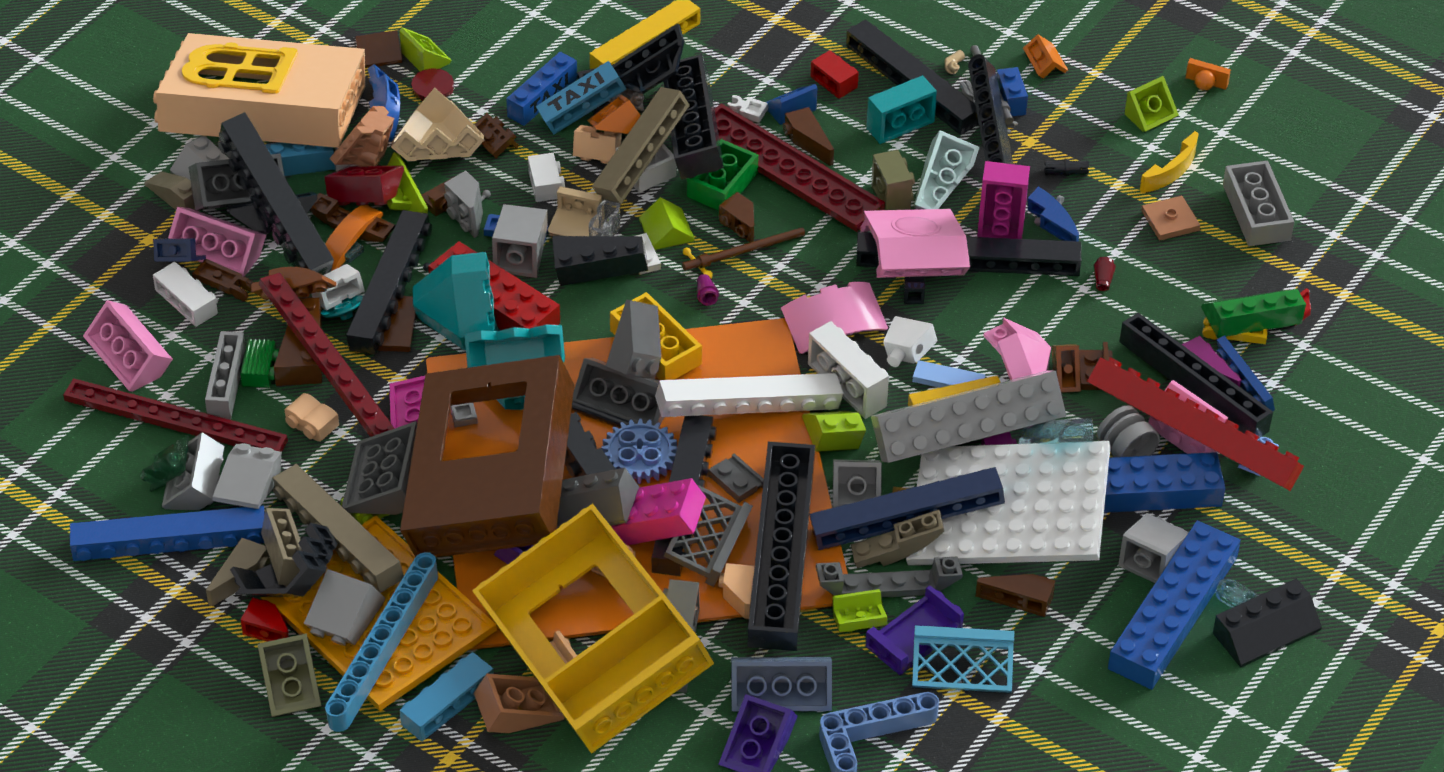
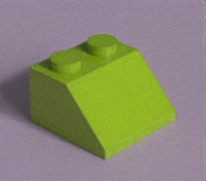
[802,411,866,452]

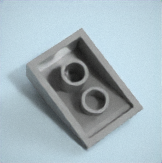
[212,443,282,509]

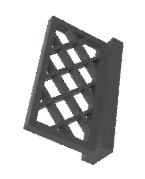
[664,486,753,587]

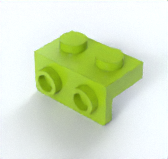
[832,589,887,632]

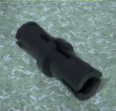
[1044,159,1089,176]

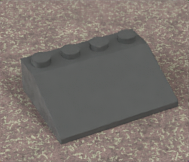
[342,421,417,515]

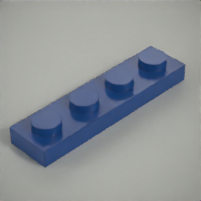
[1216,335,1275,411]

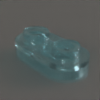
[1215,579,1259,608]

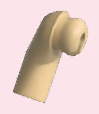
[944,50,965,74]

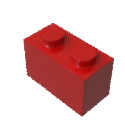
[810,50,859,99]

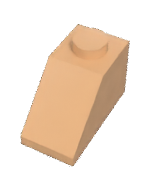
[719,563,755,619]

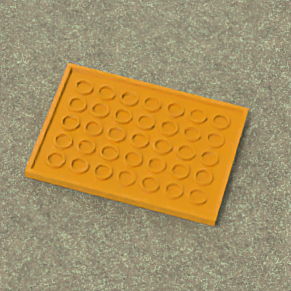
[261,516,497,711]

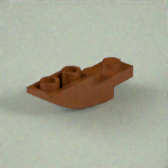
[251,267,336,300]

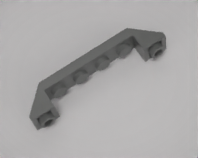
[815,556,963,598]

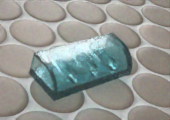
[1019,418,1093,444]

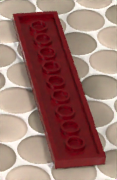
[714,103,885,232]

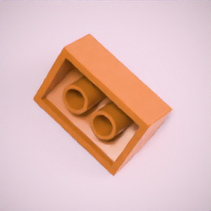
[587,95,641,134]

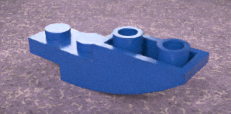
[368,64,400,142]

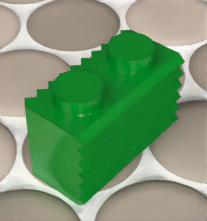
[241,339,279,388]

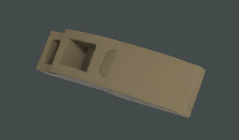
[851,510,944,568]

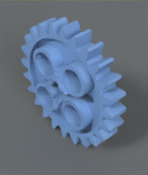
[601,419,677,484]

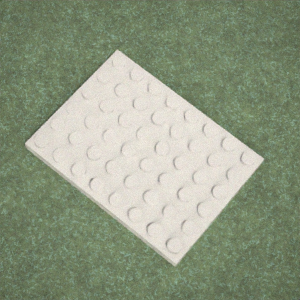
[906,441,1110,565]

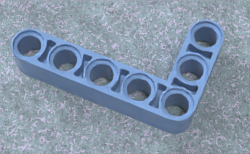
[819,692,939,772]

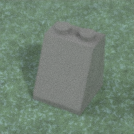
[492,204,547,278]
[1118,513,1189,583]
[304,569,385,646]

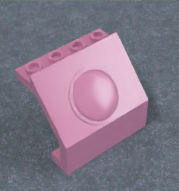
[860,209,970,278]

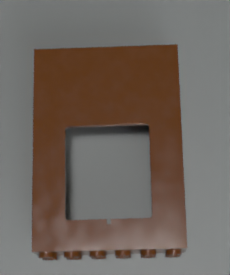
[400,355,574,557]

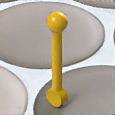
[683,247,712,279]

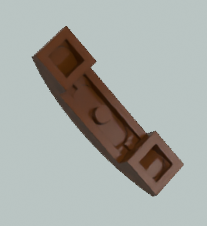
[309,193,395,242]

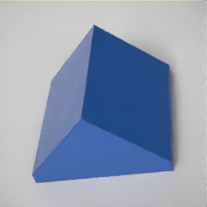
[765,84,817,125]

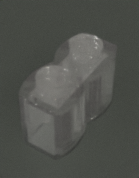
[589,200,620,236]

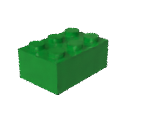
[687,139,759,211]

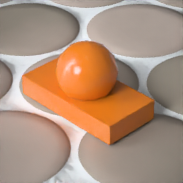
[1186,58,1231,90]

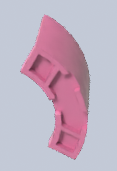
[781,282,888,354]

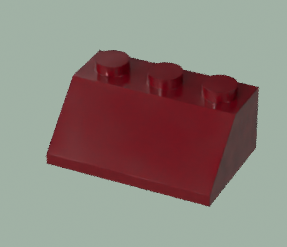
[324,166,404,205]

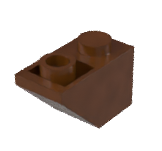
[719,192,754,242]

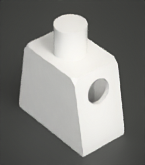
[884,316,937,367]

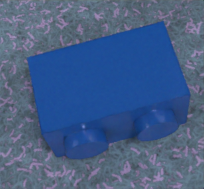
[997,67,1028,116]

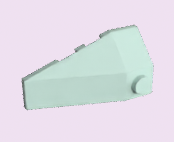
[914,131,979,209]

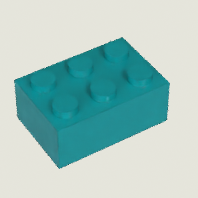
[866,75,937,144]

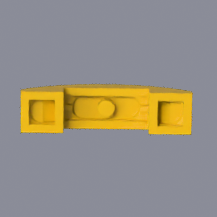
[1140,131,1198,193]

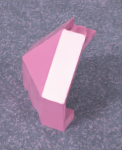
[983,318,1051,380]

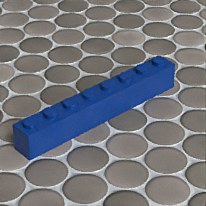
[70,505,265,561]

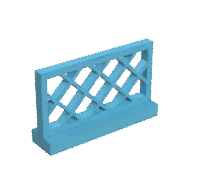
[912,626,1014,693]

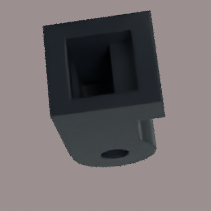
[904,276,925,304]

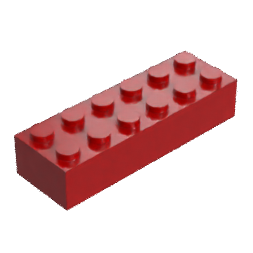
[428,241,560,330]

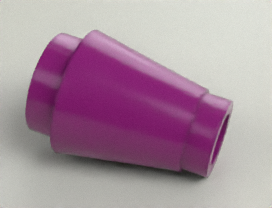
[697,274,719,306]

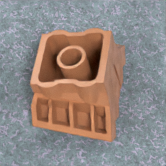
[330,106,394,166]

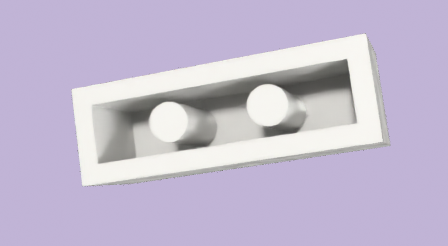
[153,262,218,327]

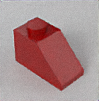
[240,598,289,642]

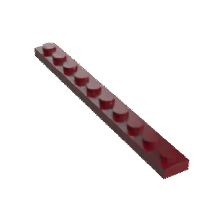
[259,273,395,437]
[63,378,288,452]

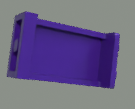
[865,585,964,675]

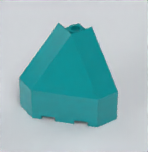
[413,252,498,351]
[464,325,565,410]

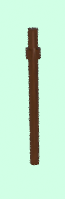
[682,227,805,271]

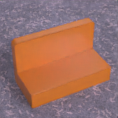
[1023,34,1068,79]

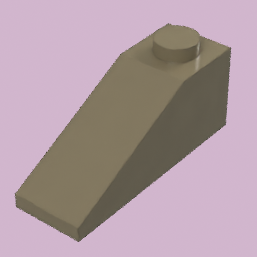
[144,171,199,211]
[206,538,271,606]

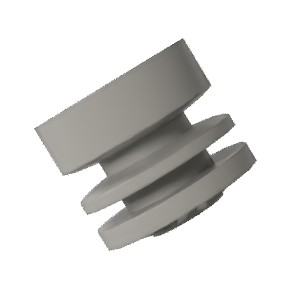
[1096,405,1160,457]

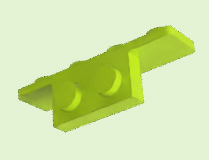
[387,152,428,213]

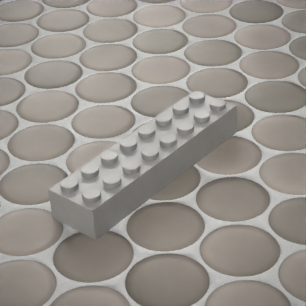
[871,370,1066,463]

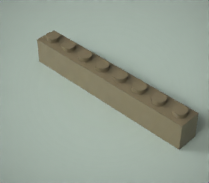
[272,464,404,593]

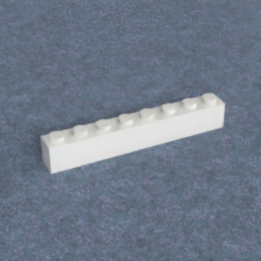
[655,373,844,417]

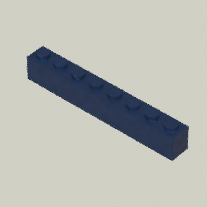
[809,467,1005,550]

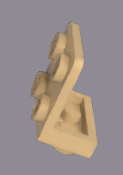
[548,186,602,236]

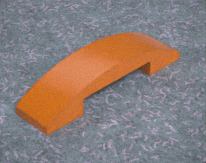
[325,205,383,271]

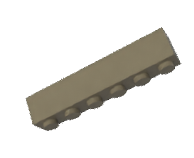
[592,87,689,205]

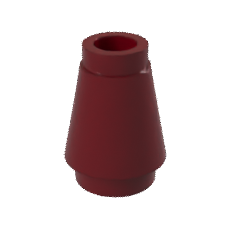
[1093,257,1116,291]

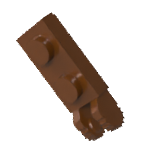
[192,259,255,301]

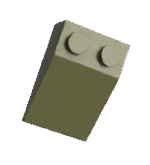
[257,633,321,717]

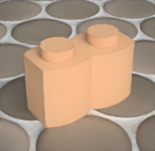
[284,393,339,442]

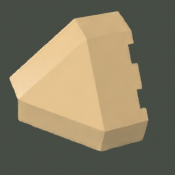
[391,88,484,161]

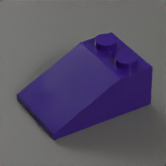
[718,694,797,772]

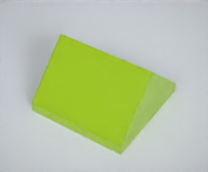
[399,27,452,72]
[1125,76,1179,132]
[639,197,694,250]

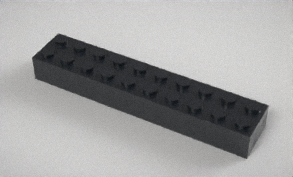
[747,441,815,651]

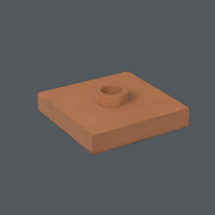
[1141,196,1200,241]

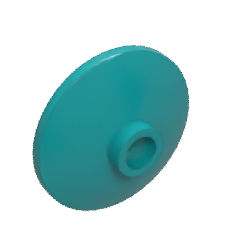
[321,295,363,320]

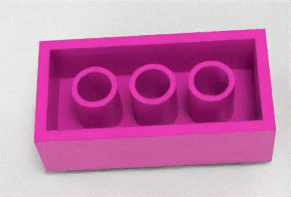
[977,161,1030,239]
[611,478,706,545]

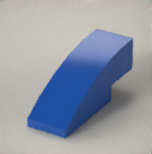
[1028,186,1079,241]

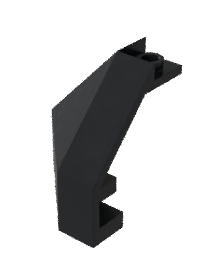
[230,523,338,597]

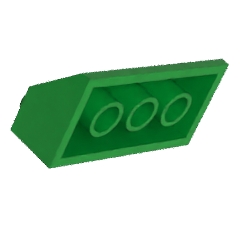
[1201,289,1306,338]

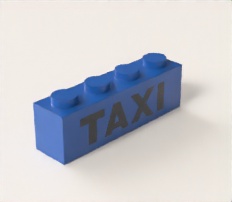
[506,52,577,126]

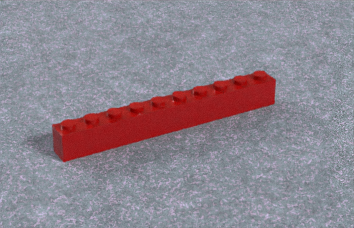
[1087,357,1304,491]

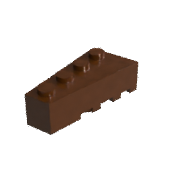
[274,297,322,386]

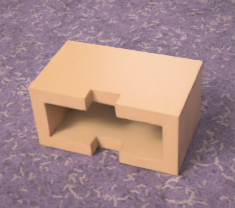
[573,125,622,164]

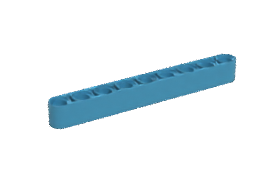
[325,552,438,732]

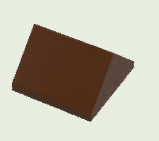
[353,30,402,68]

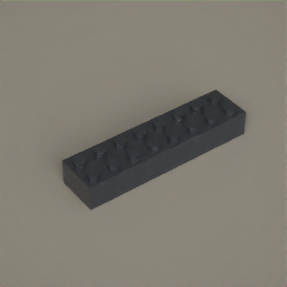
[663,54,724,180]
[218,112,334,275]

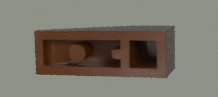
[782,107,834,166]
[975,574,1056,617]

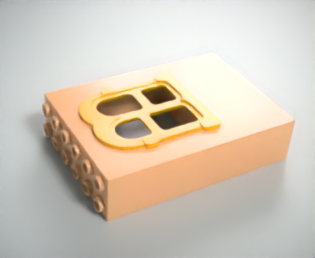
[153,33,365,148]

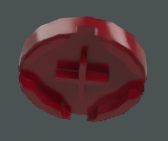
[411,68,454,101]

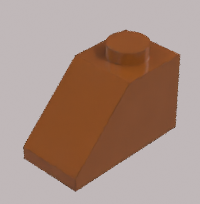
[1052,344,1081,392]

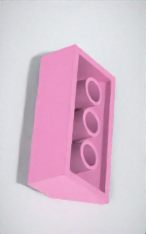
[168,207,266,276]
[83,300,173,392]

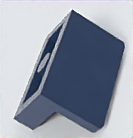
[153,238,206,261]

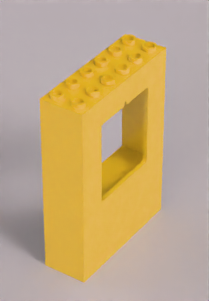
[472,503,714,754]

